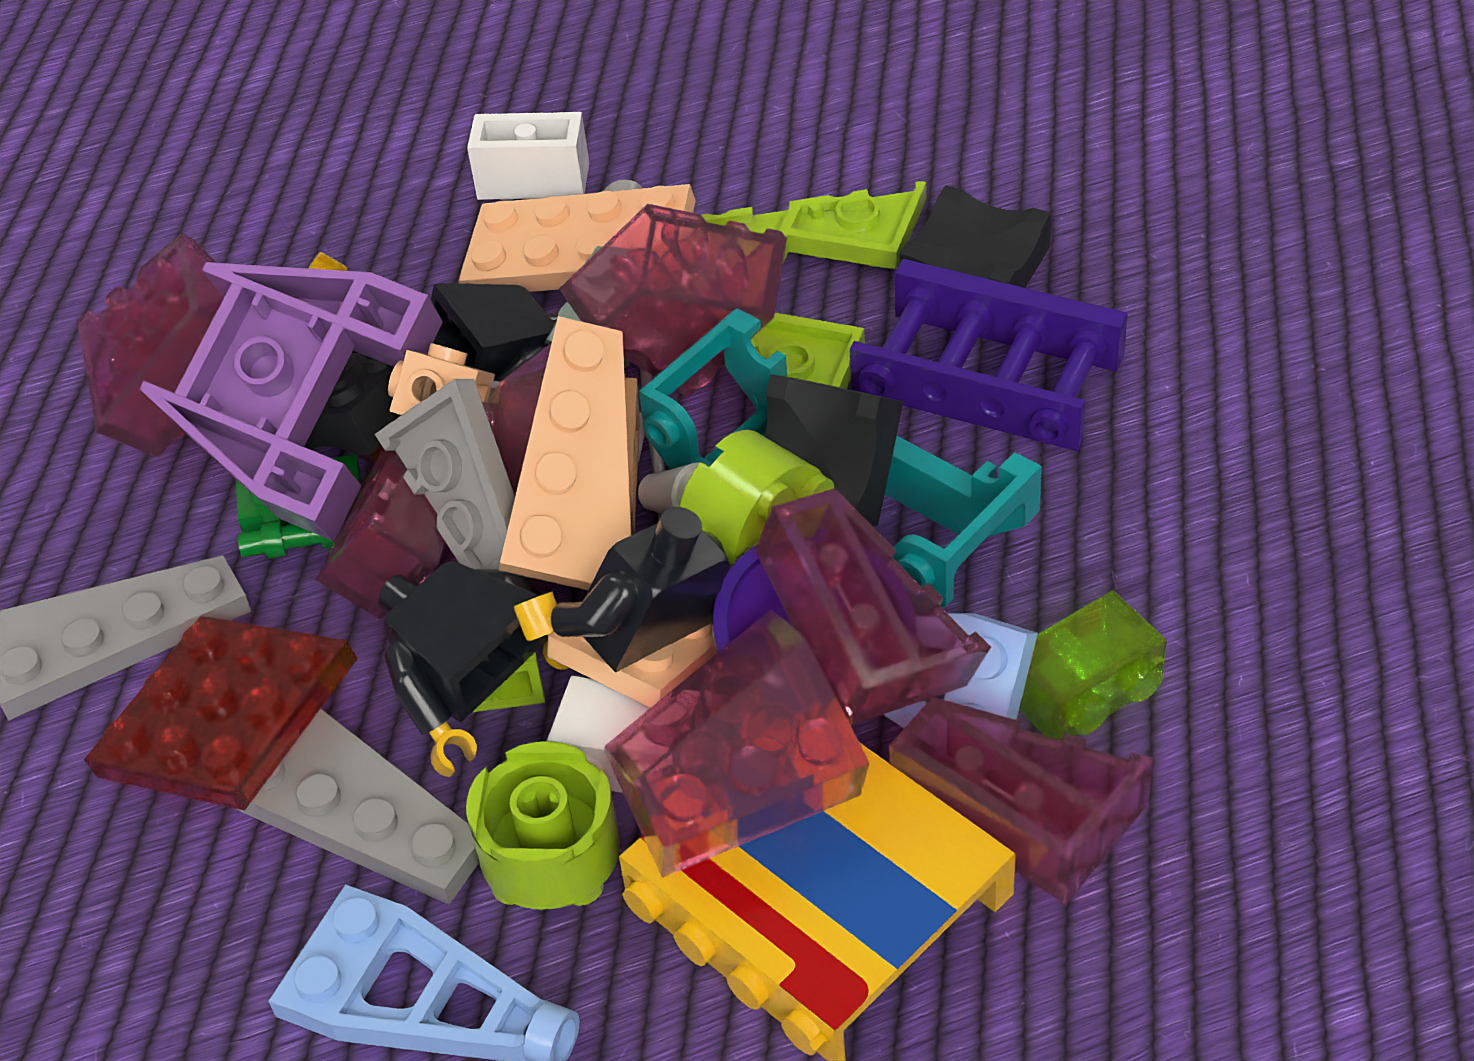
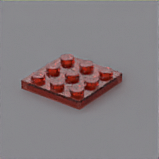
[84,616,358,811]

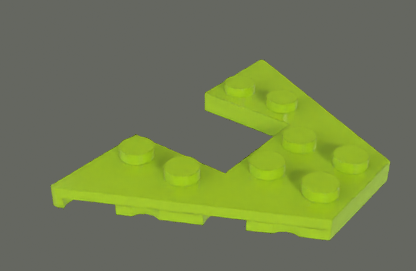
[655,181,926,389]

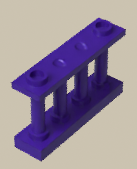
[850,259,1128,452]

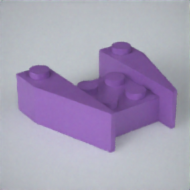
[140,262,443,542]

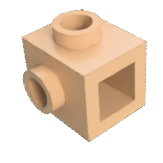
[388,343,495,415]

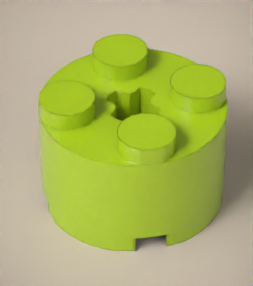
[679,430,835,568]
[466,741,620,910]

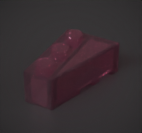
[315,447,445,620]
[755,489,991,727]
[889,697,1154,905]

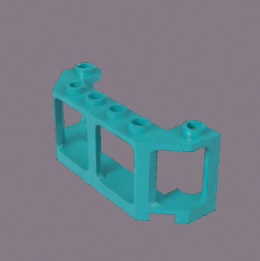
[639,308,1042,612]

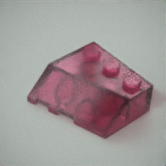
[559,203,787,398]
[77,233,224,457]
[604,609,869,878]

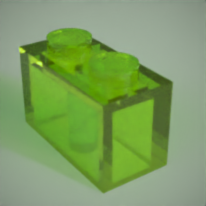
[1019,590,1167,747]

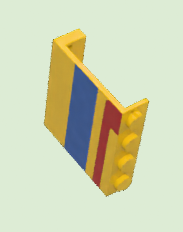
[619,716,1015,1061]

